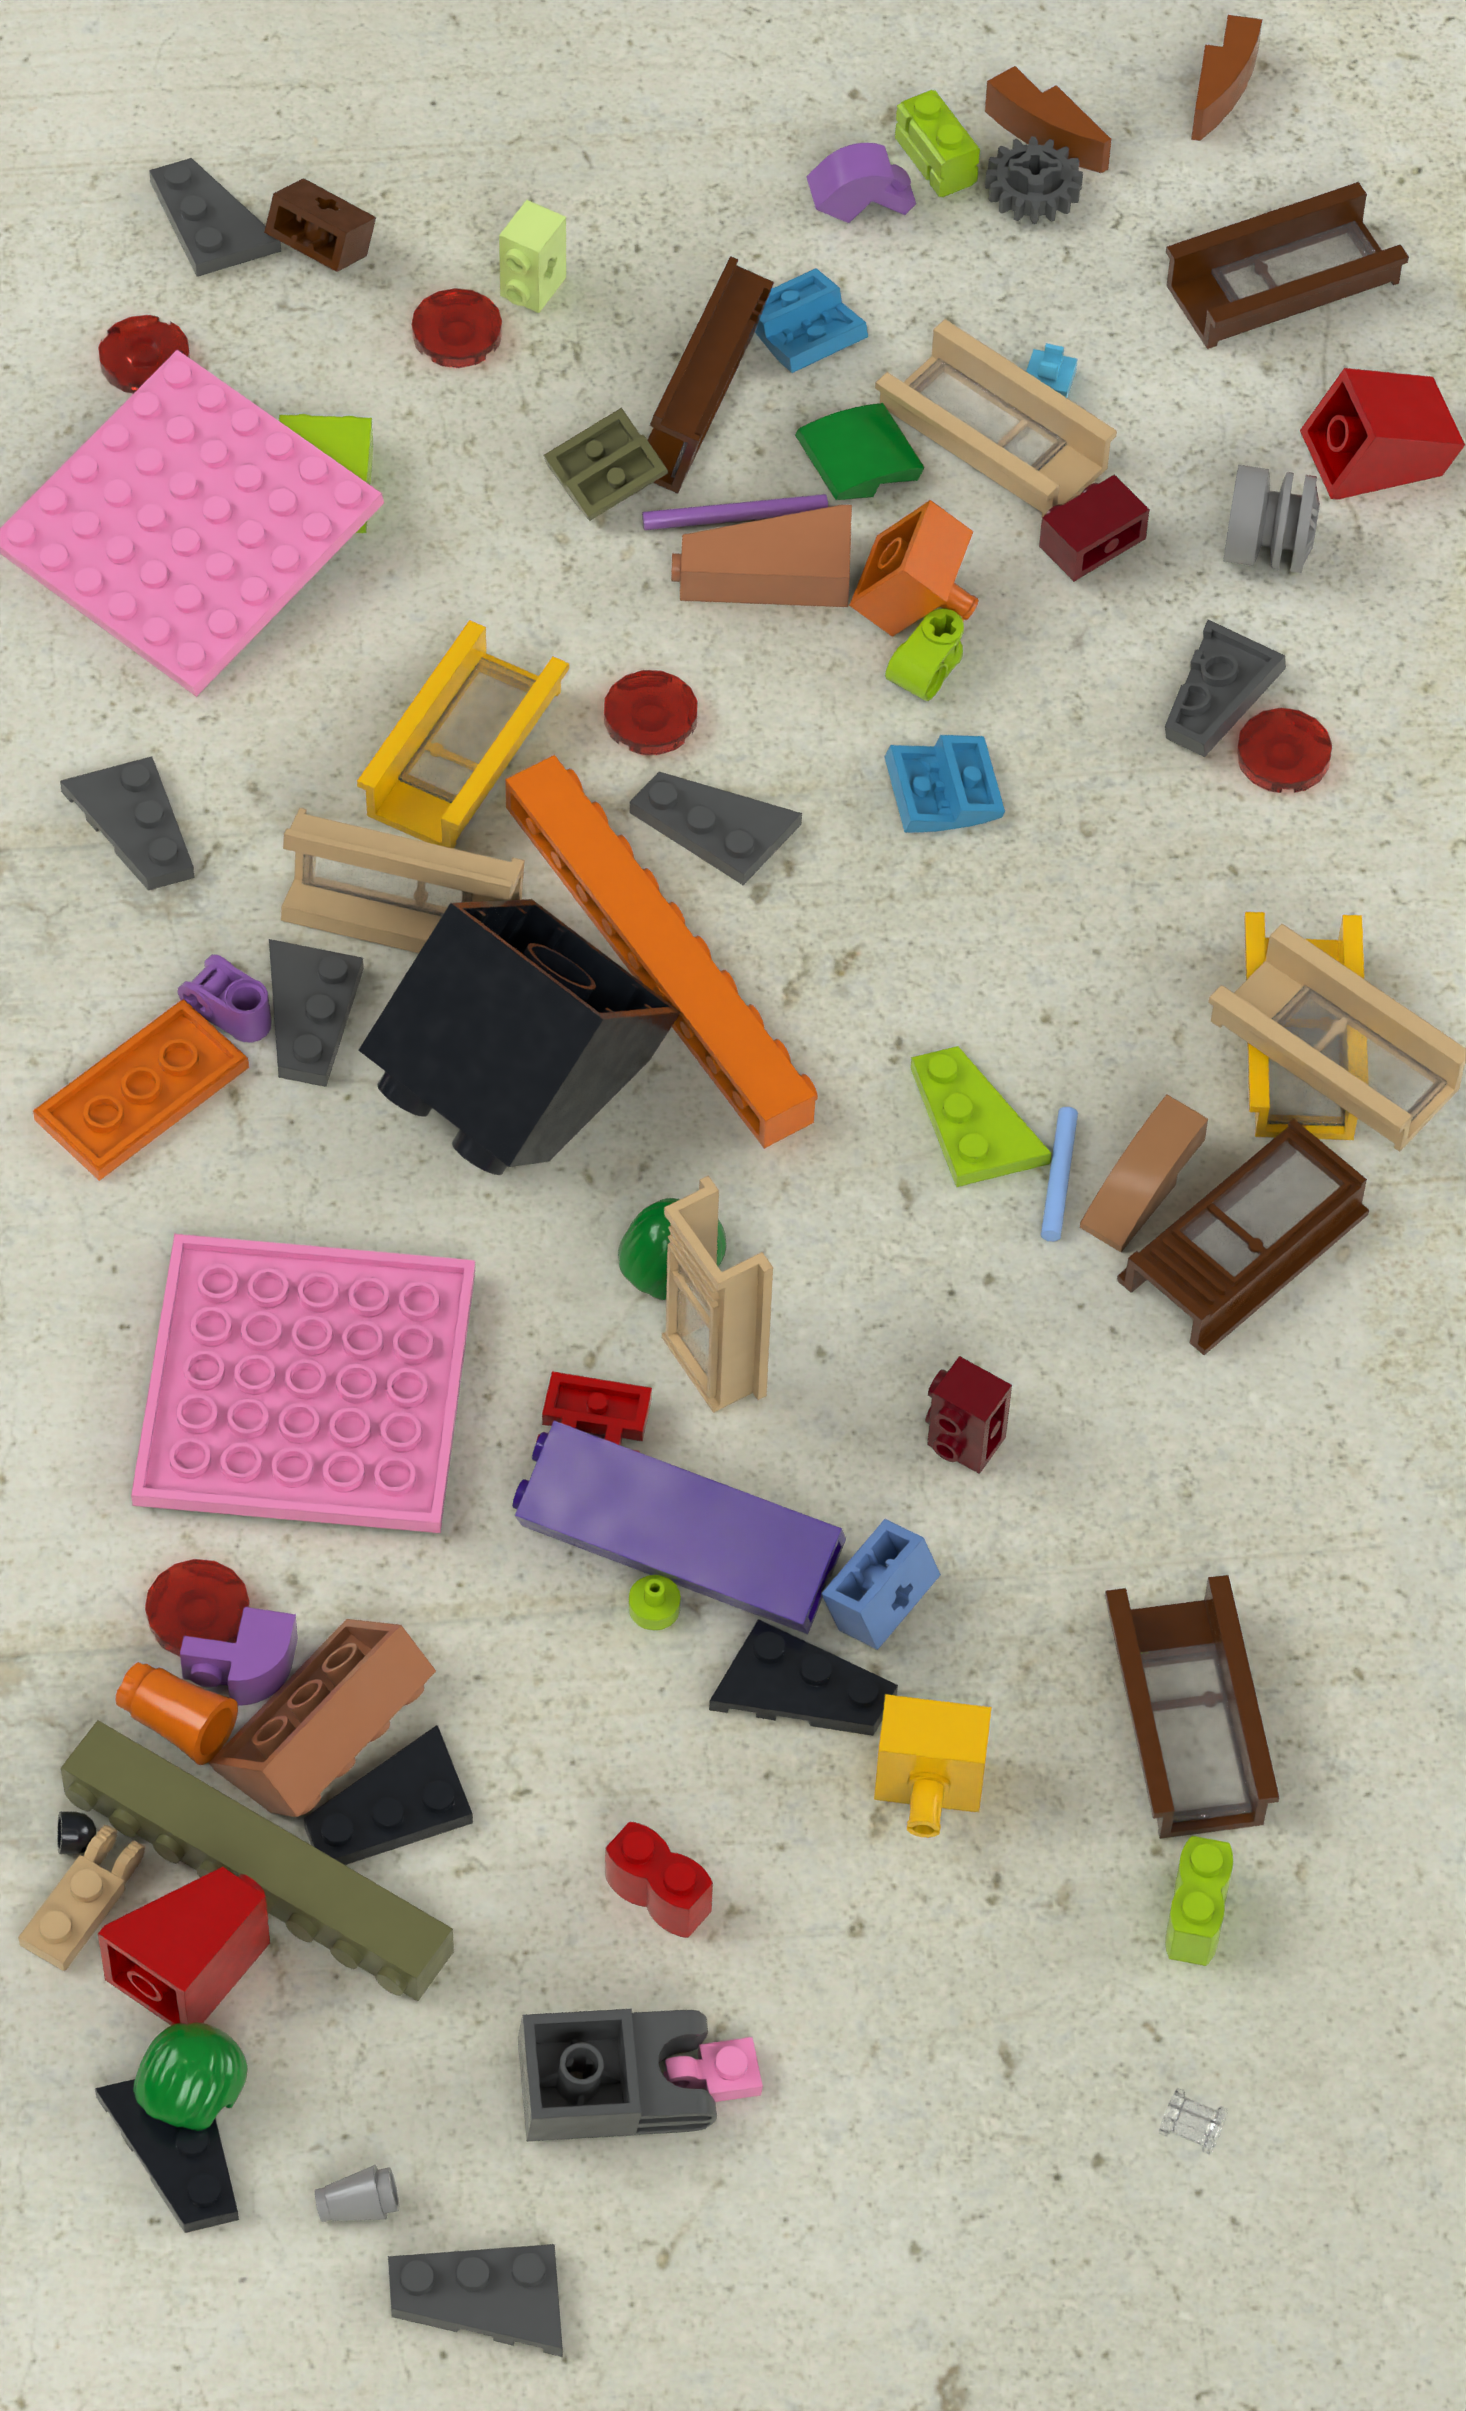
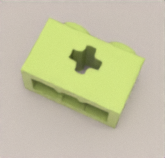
[499,200,566,313]

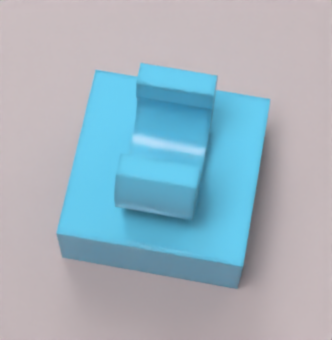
[1026,343,1078,398]

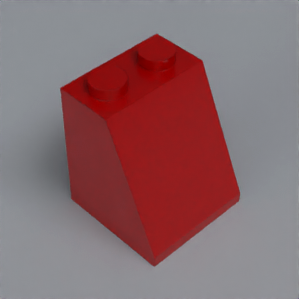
[1300,368,1465,499]
[98,1867,270,2025]

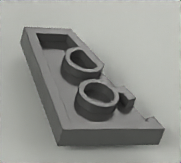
[1165,620,1286,757]
[388,2244,563,2357]

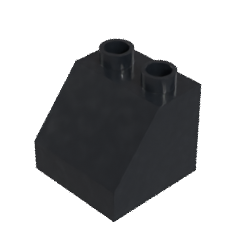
[358,899,681,1175]

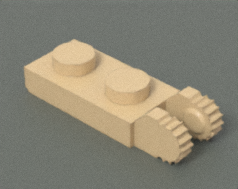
[18,1825,145,1971]

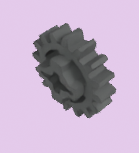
[985,137,1083,224]

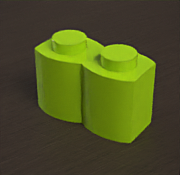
[1165,1836,1233,1966]

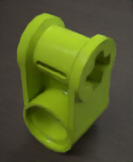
[885,609,964,701]

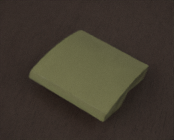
[544,407,668,521]

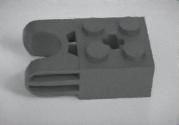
[518,2009,717,2142]

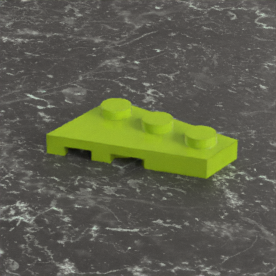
[910,1046,1052,1187]

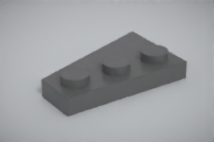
[149,158,281,277]
[60,756,195,890]
[630,771,802,885]
[269,939,364,1087]

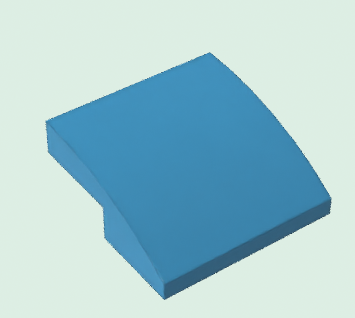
[755,268,868,373]
[884,735,1005,833]

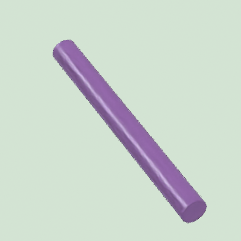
[642,494,828,530]

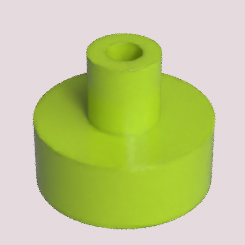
[628,1575,681,1630]

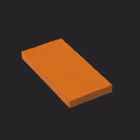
[33,999,249,1181]

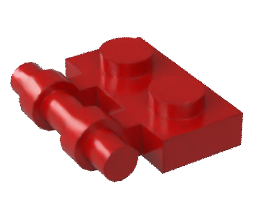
[536,1371,652,1453]

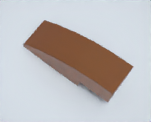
[1191,15,1263,141]
[985,66,1112,173]

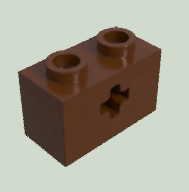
[264,178,376,272]

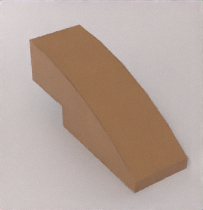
[1080,1094,1208,1252]

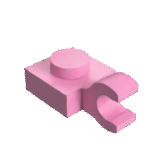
[663,2037,763,2102]

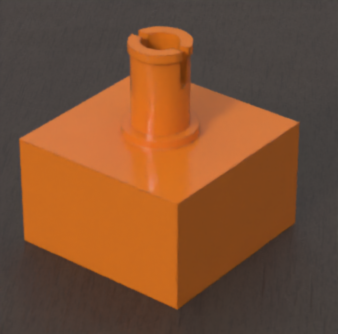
[849,500,979,637]

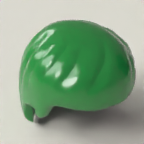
[618,1198,726,1300]
[133,2022,248,2131]

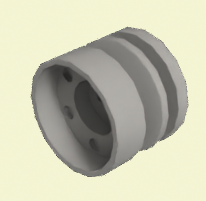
[1223,465,1320,573]

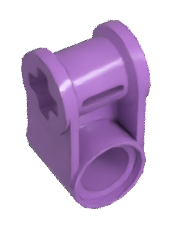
[177,954,272,1042]

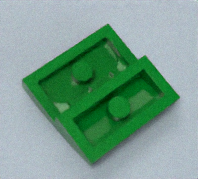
[795,403,925,500]

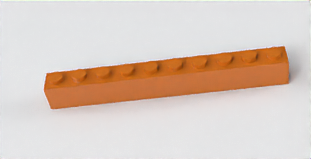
[505,755,818,1149]

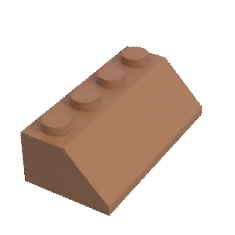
[209,1619,436,1817]

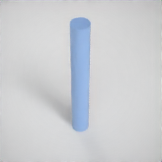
[1041,1107,1078,1242]

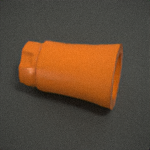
[115,1662,238,1765]

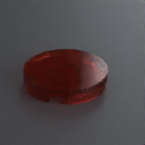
[411,288,503,368]
[98,315,190,394]
[604,670,698,755]
[1237,708,1332,793]
[145,1559,250,1657]

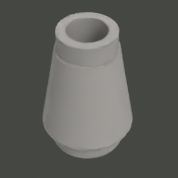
[315,2165,399,2222]

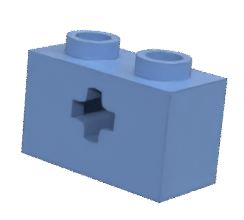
[821,1519,941,1650]

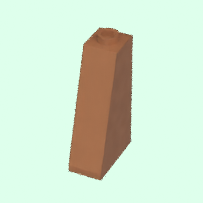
[671,505,852,607]

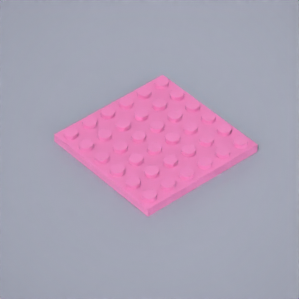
[0,350,384,697]
[131,1234,476,1533]

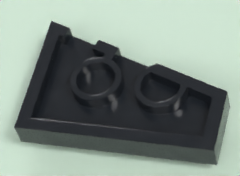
[709,1619,898,1736]
[304,1725,473,1865]
[95,2079,239,2233]

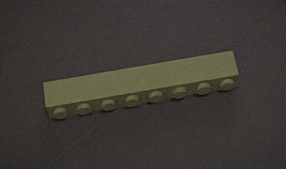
[61,1720,454,2001]

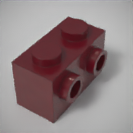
[1039,474,1150,582]
[925,1356,1012,1474]

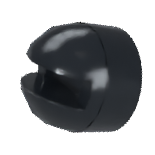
[57,1811,96,1854]

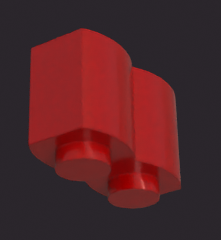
[605,1822,713,1938]

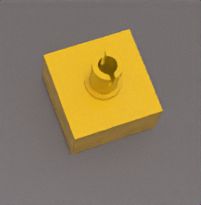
[874,1694,992,1838]

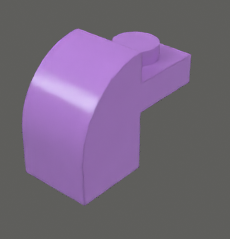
[806,143,916,223]
[180,1607,298,1706]

